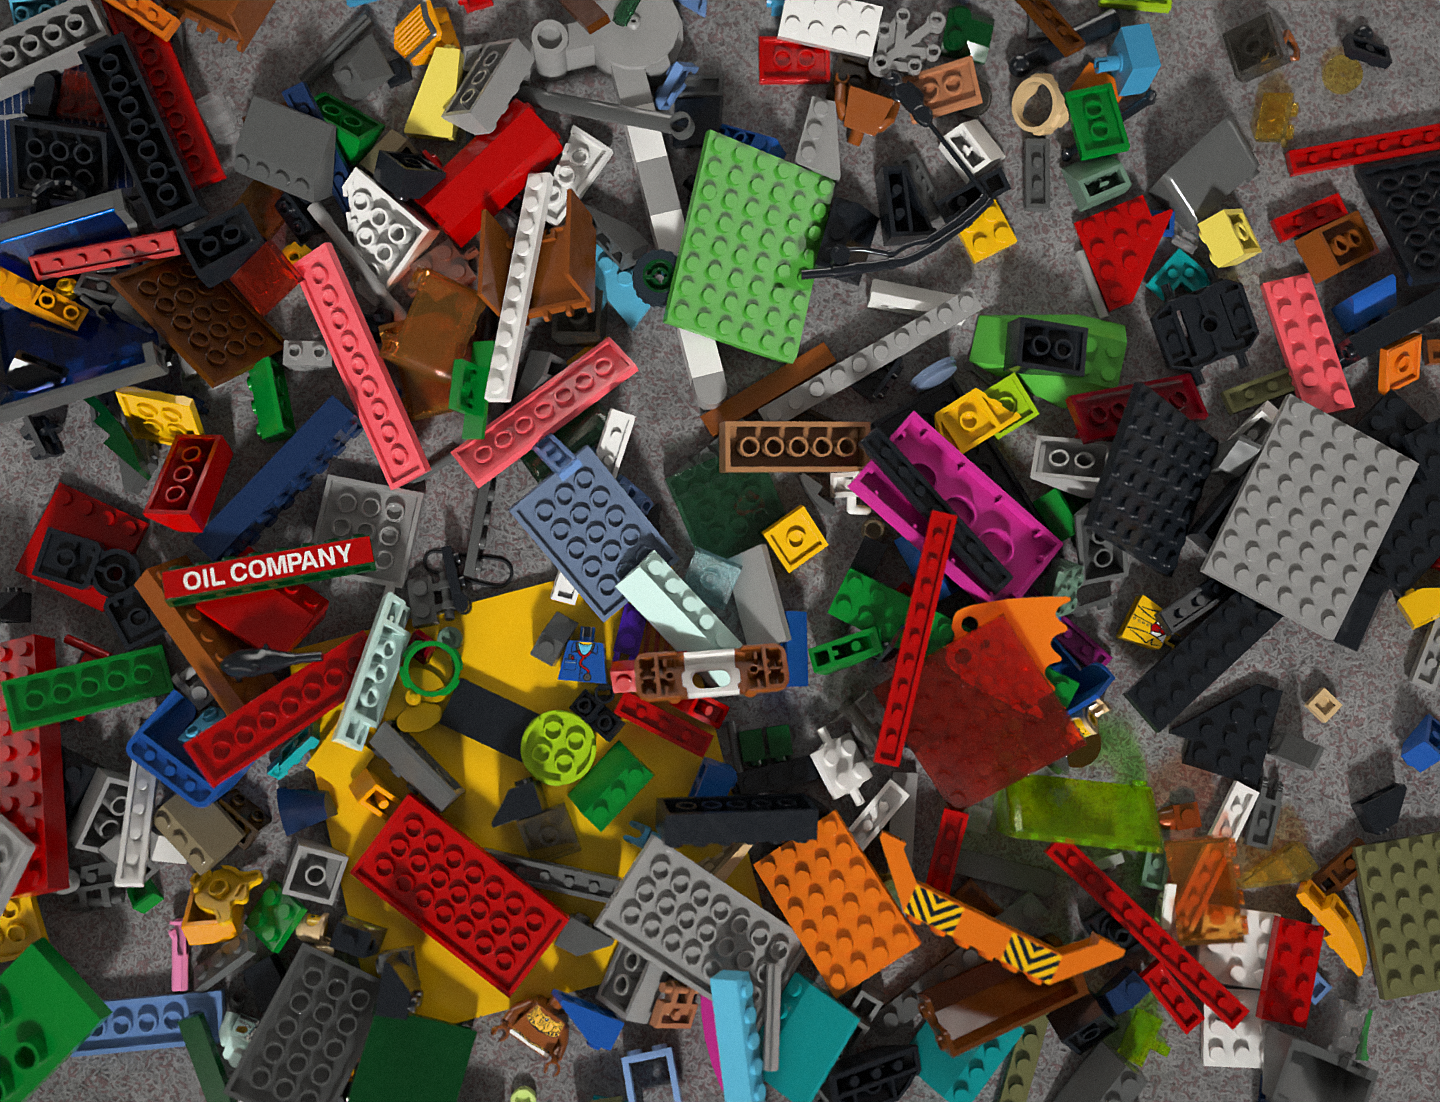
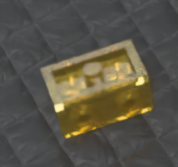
[1255,93,1299,148]

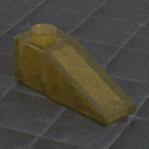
[1232,840,1319,889]

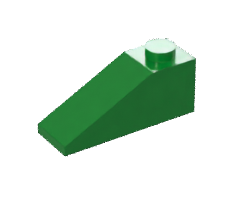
[808,626,884,675]

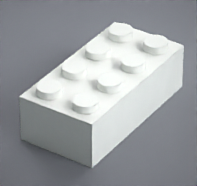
[777,0,883,59]

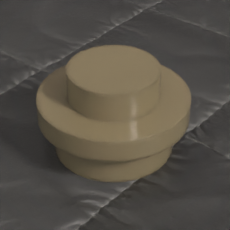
[861,518,885,542]

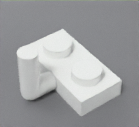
[830,471,871,515]

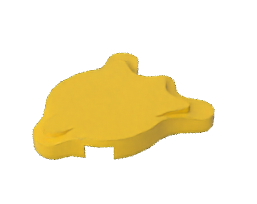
[190,865,264,927]

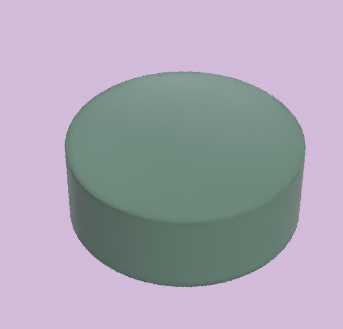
[437,627,463,651]

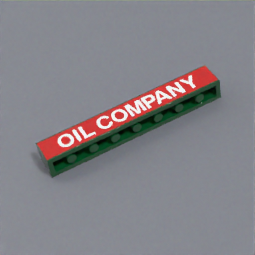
[161,534,377,608]

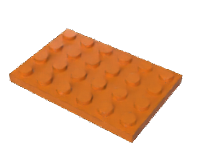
[753,810,922,998]

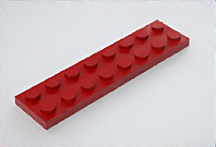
[183,630,368,788]

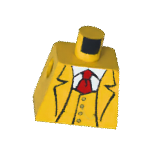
[1115,595,1181,650]

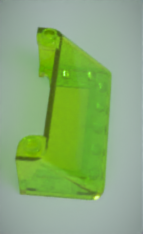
[995,766,1164,853]

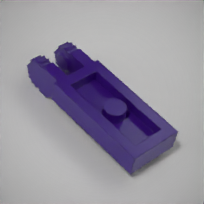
[612,603,647,661]

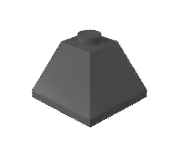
[333,34,395,101]

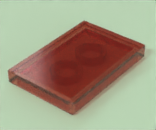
[230,239,305,317]

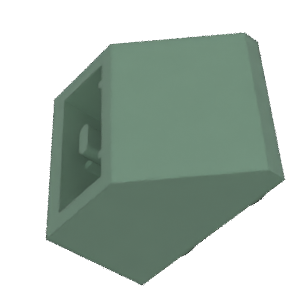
[1061,155,1132,213]

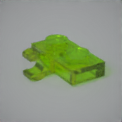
[1117,1007,1171,1067]

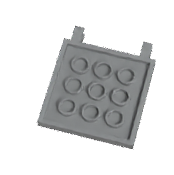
[309,474,426,598]

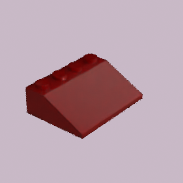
[195,546,330,652]

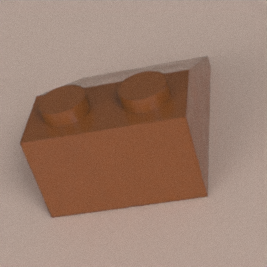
[1294,210,1380,284]

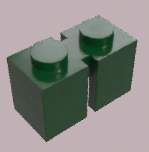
[739,724,793,766]

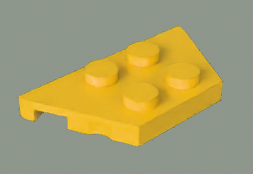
[934,388,1021,454]

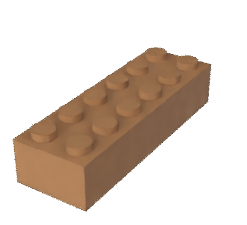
[719,421,871,473]

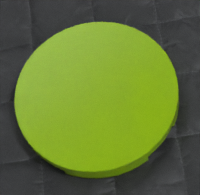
[521,710,596,786]

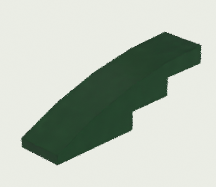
[84,396,152,481]

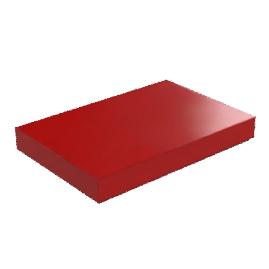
[759,36,830,85]

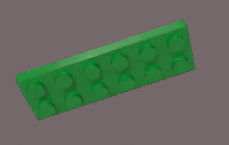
[0,644,174,733]

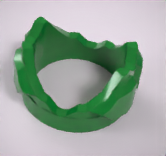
[399,640,463,697]

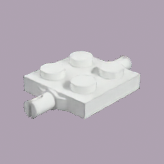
[810,726,873,807]

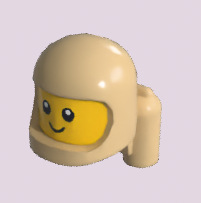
[1065,695,1111,739]
[295,912,339,957]

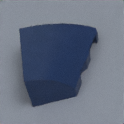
[276,787,338,836]

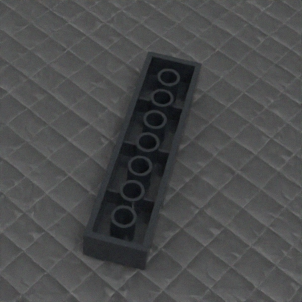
[77,32,210,231]

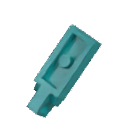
[267,721,320,780]

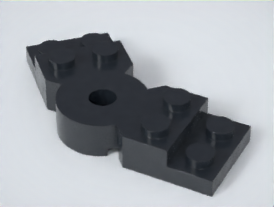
[31,527,167,651]

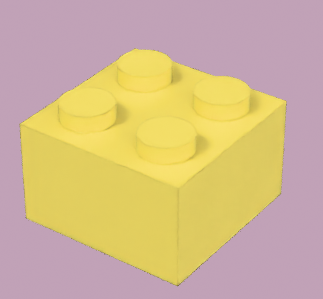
[1197,208,1262,268]

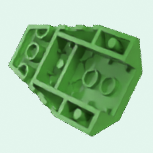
[968,314,1127,410]

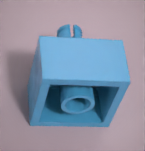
[1094,23,1161,97]

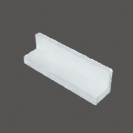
[867,279,965,325]

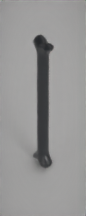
[1061,90,1157,162]

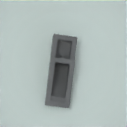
[836,981,885,1061]

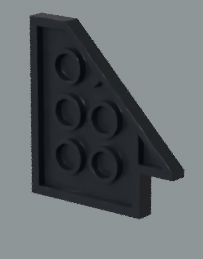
[1169,684,1283,786]

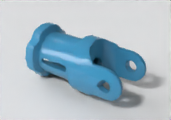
[623,821,661,848]

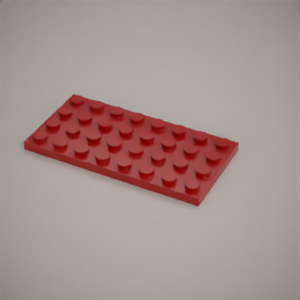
[350,792,571,998]

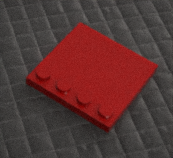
[15,482,150,612]

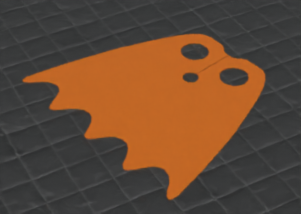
[946,597,1071,718]

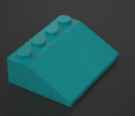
[758,972,861,1102]
[909,1020,1025,1102]

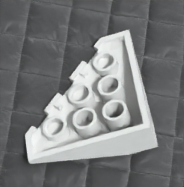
[342,167,440,307]

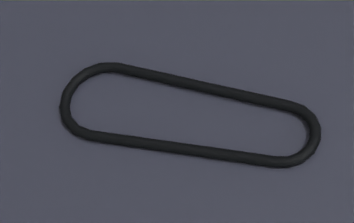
[423,550,513,589]

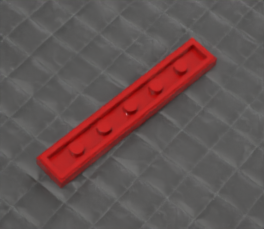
[28,228,183,281]

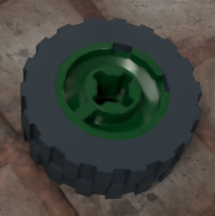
[632,249,678,308]

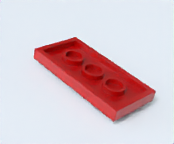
[1255,915,1325,1029]

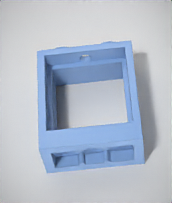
[621,1043,683,1102]

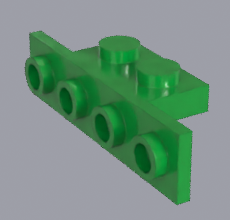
[448,341,495,440]

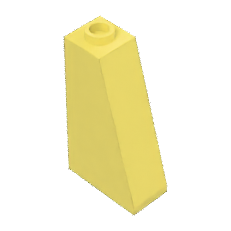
[404,44,464,142]

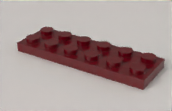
[1065,373,1209,445]

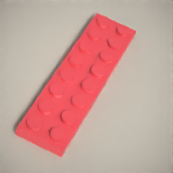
[450,337,639,489]

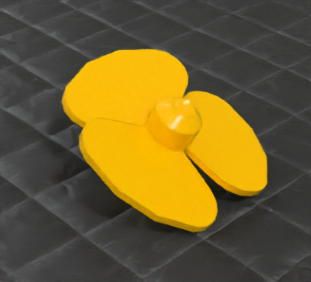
[383,667,446,733]

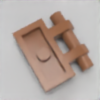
[649,980,699,1029]

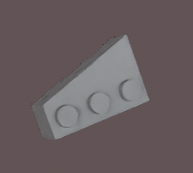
[794,96,841,185]

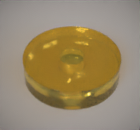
[1322,55,1363,94]

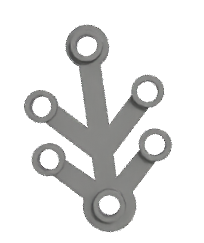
[868,8,946,77]

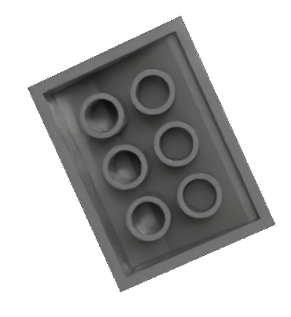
[235,95,336,203]

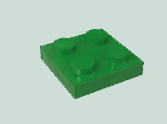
[244,880,308,953]

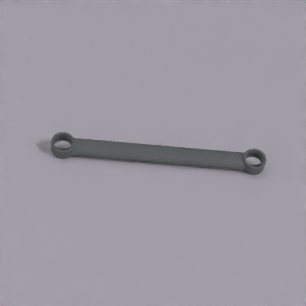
[508,85,695,140]

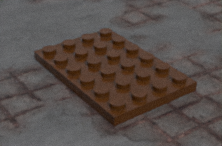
[110,249,285,389]

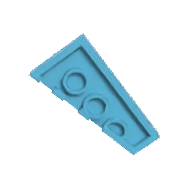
[595,244,651,331]

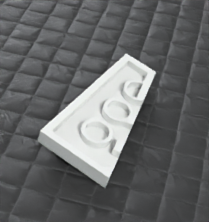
[546,124,613,227]

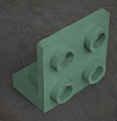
[1042,557,1084,618]

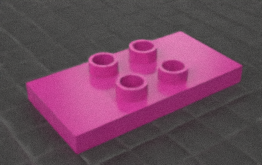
[847,411,1064,604]

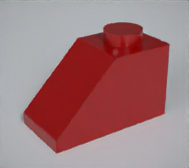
[669,697,730,729]

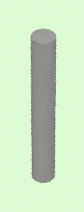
[1075,249,1109,320]

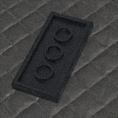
[439,678,540,763]

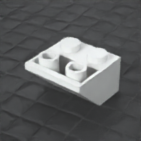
[938,119,1006,184]

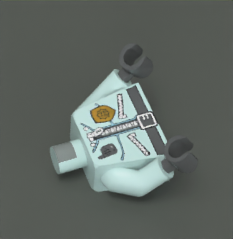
[219,992,260,1067]

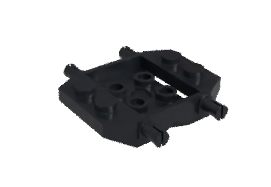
[1150,265,1259,386]

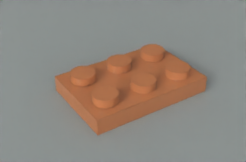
[902,55,983,125]

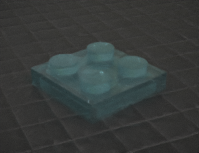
[683,547,743,610]

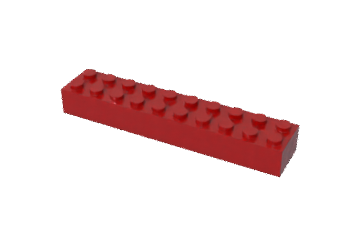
[0,634,70,898]

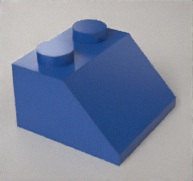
[1331,274,1397,334]

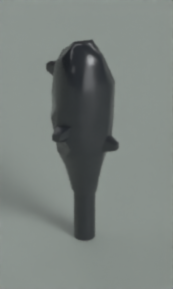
[220,643,324,682]

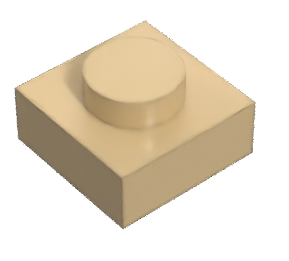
[1304,687,1342,723]

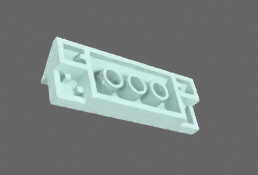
[615,550,743,688]
[331,592,411,751]

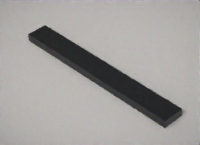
[858,426,1014,595]

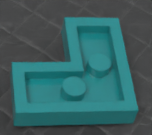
[1145,248,1209,301]

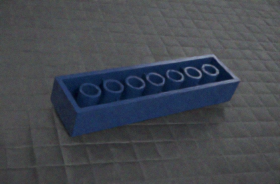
[192,395,363,562]

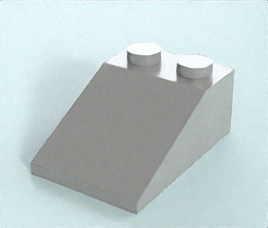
[1030,435,1113,498]

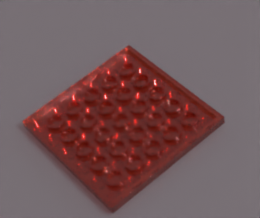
[872,613,1087,811]

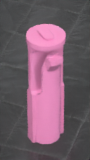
[168,918,189,991]

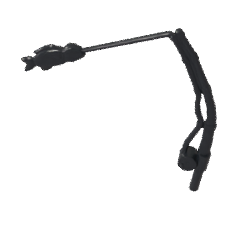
[800,71,994,280]

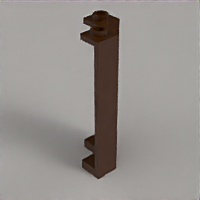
[917,933,1089,1058]

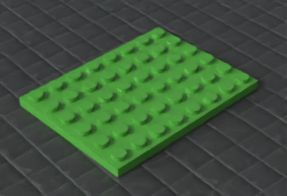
[663,129,836,364]

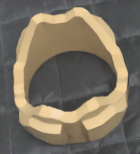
[1012,73,1069,135]

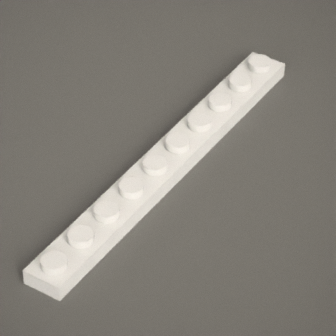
[484,172,554,402]

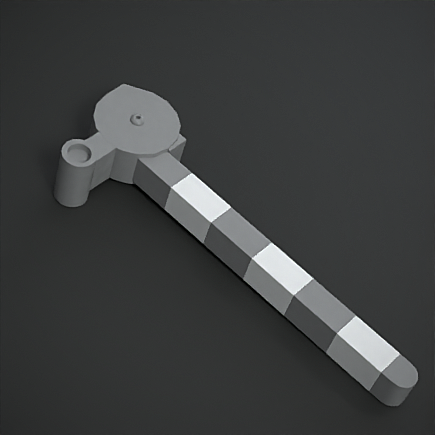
[531,0,727,411]

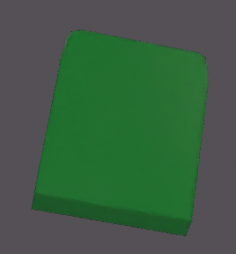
[126,878,164,914]

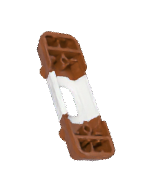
[634,643,789,703]

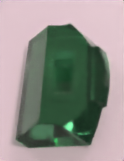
[612,0,641,27]

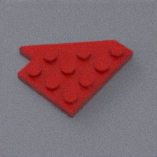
[1073,195,1173,312]

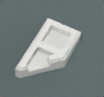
[1153,883,1177,930]

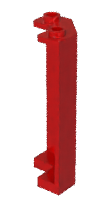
[414,98,564,248]

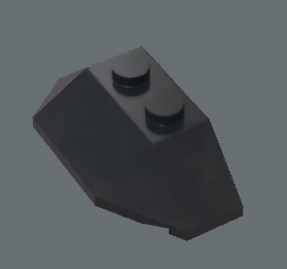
[828,1044,922,1102]

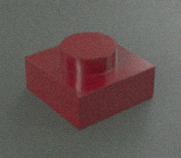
[407,629,436,665]

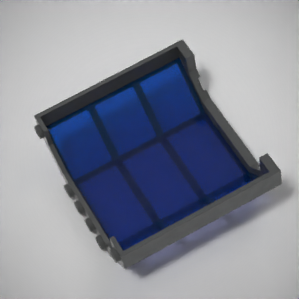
[0,189,177,424]

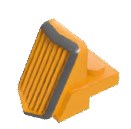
[394,0,461,66]

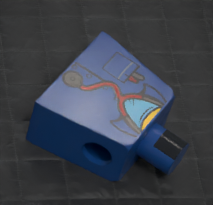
[558,626,608,684]

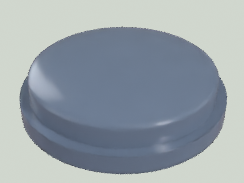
[909,356,957,393]

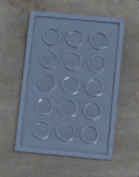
[508,444,680,623]

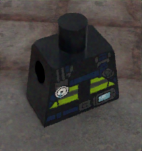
[330,913,387,958]

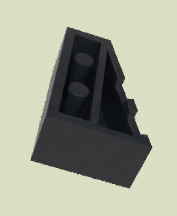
[875,165,937,246]

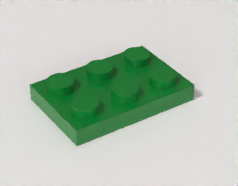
[1063,83,1130,161]

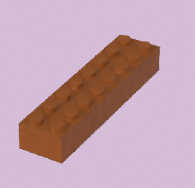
[134,555,279,716]

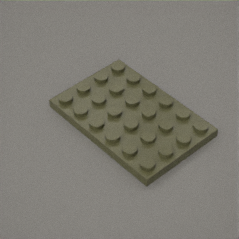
[1351,831,1440,1000]

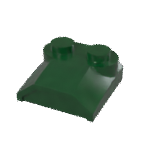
[940,5,994,65]

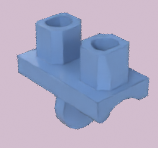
[617,474,653,515]

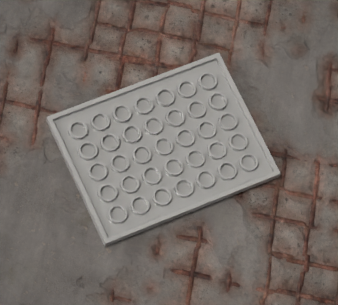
[1199,394,1419,640]

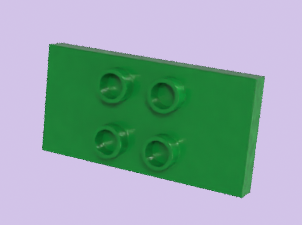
[0,937,113,1102]

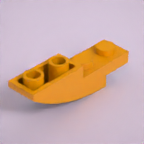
[0,266,89,331]
[1296,878,1367,977]

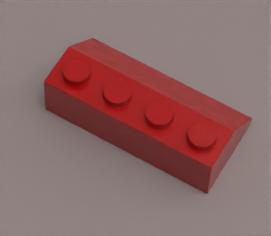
[142,434,234,533]

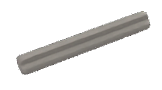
[763,963,782,1071]

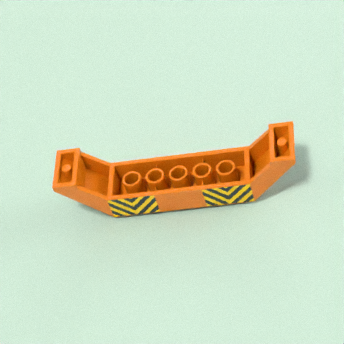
[879,829,1125,985]

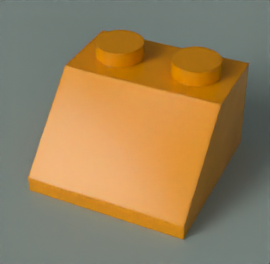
[181,886,245,946]

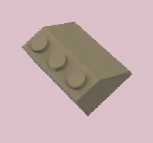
[152,794,246,876]

